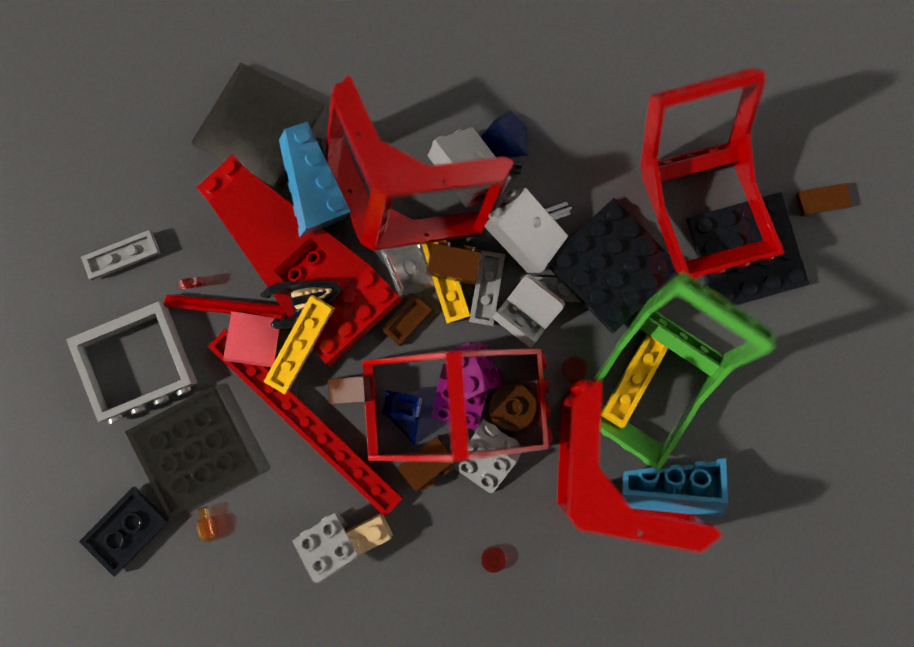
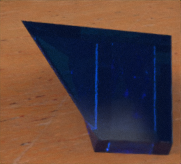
[481,111,528,158]
[382,390,424,445]

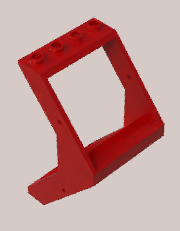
[640,67,784,280]
[325,75,514,251]
[362,349,552,461]
[557,379,723,553]

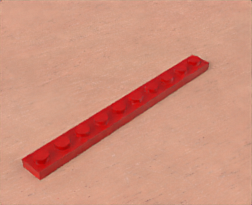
[208,329,403,517]

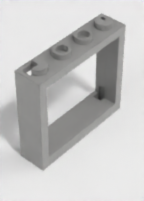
[66,301,198,424]

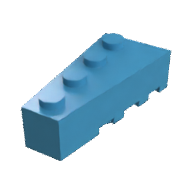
[279,122,351,237]
[621,458,728,517]

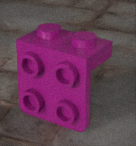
[445,342,503,401]
[431,363,488,429]

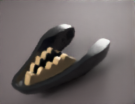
[260,281,340,329]

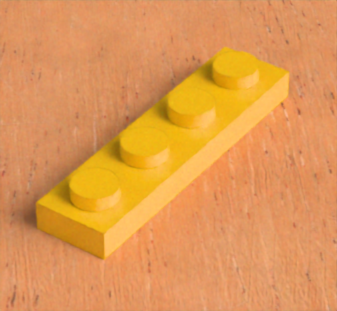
[422,235,470,324]
[264,295,334,394]
[601,334,668,428]

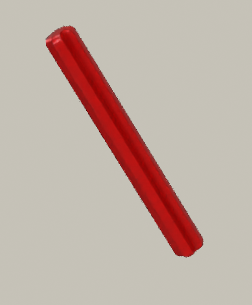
[164,294,285,319]

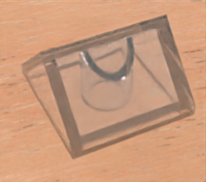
[380,244,435,299]

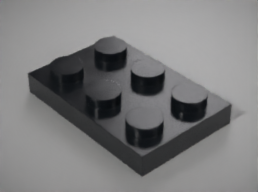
[79,486,170,577]

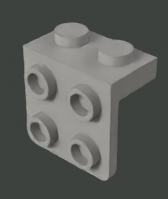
[492,275,565,348]
[453,419,521,493]
[292,513,358,583]

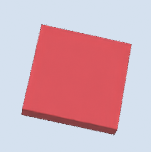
[223,311,279,367]

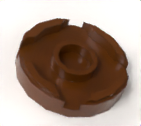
[488,383,537,432]

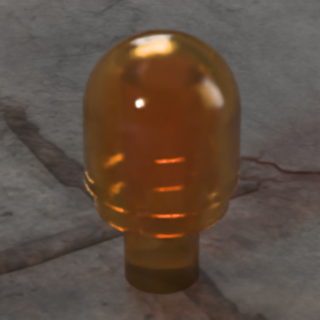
[196,507,218,542]

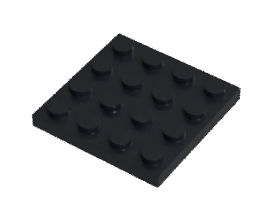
[686,192,810,305]
[547,198,677,334]

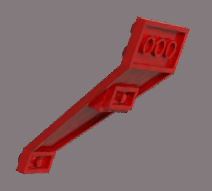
[196,154,402,367]

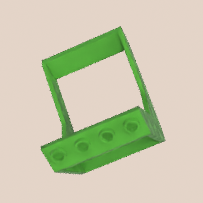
[594,272,776,471]

